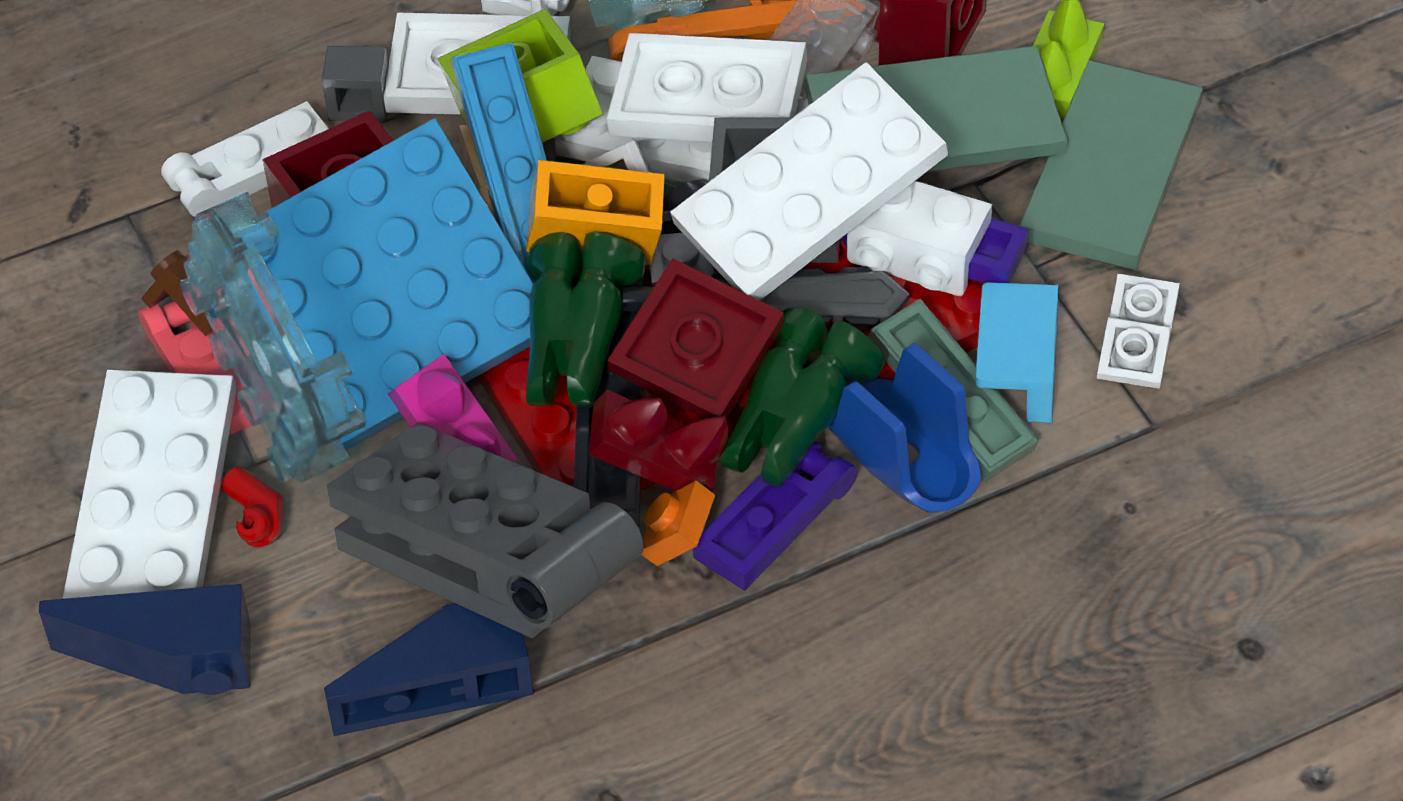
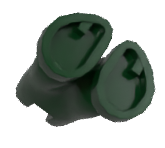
[526,232,646,407]
[720,307,885,488]

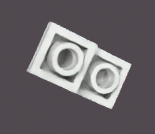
[1097,274,1180,389]

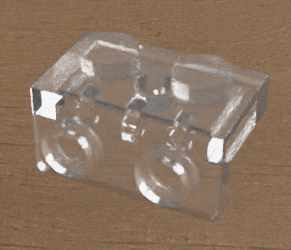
[769,0,879,100]

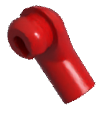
[221,466,285,548]

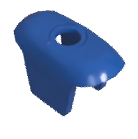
[828,343,982,513]

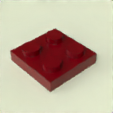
[608,258,785,419]

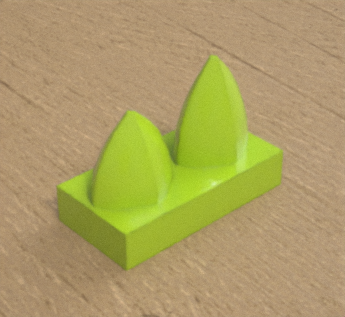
[1033,0,1105,118]

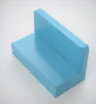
[976,282,1058,423]

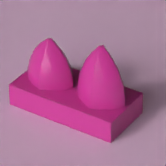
[387,354,518,462]

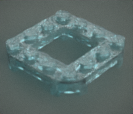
[180,192,366,483]

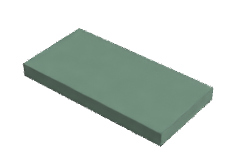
[804,46,1067,172]
[1020,60,1203,270]

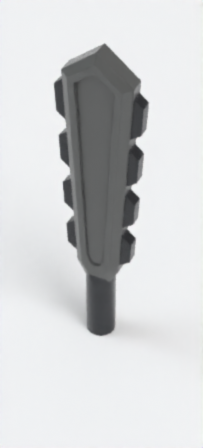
[620,266,909,330]

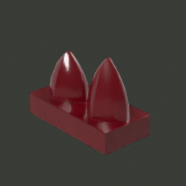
[589,390,728,492]

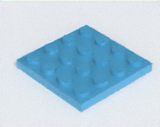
[216,118,534,455]

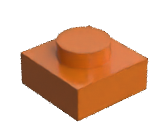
[641,481,715,566]

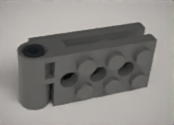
[327,422,643,638]

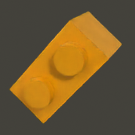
[526,160,664,265]

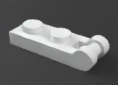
[161,101,329,217]

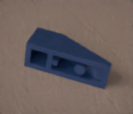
[39,584,250,695]
[324,603,533,736]

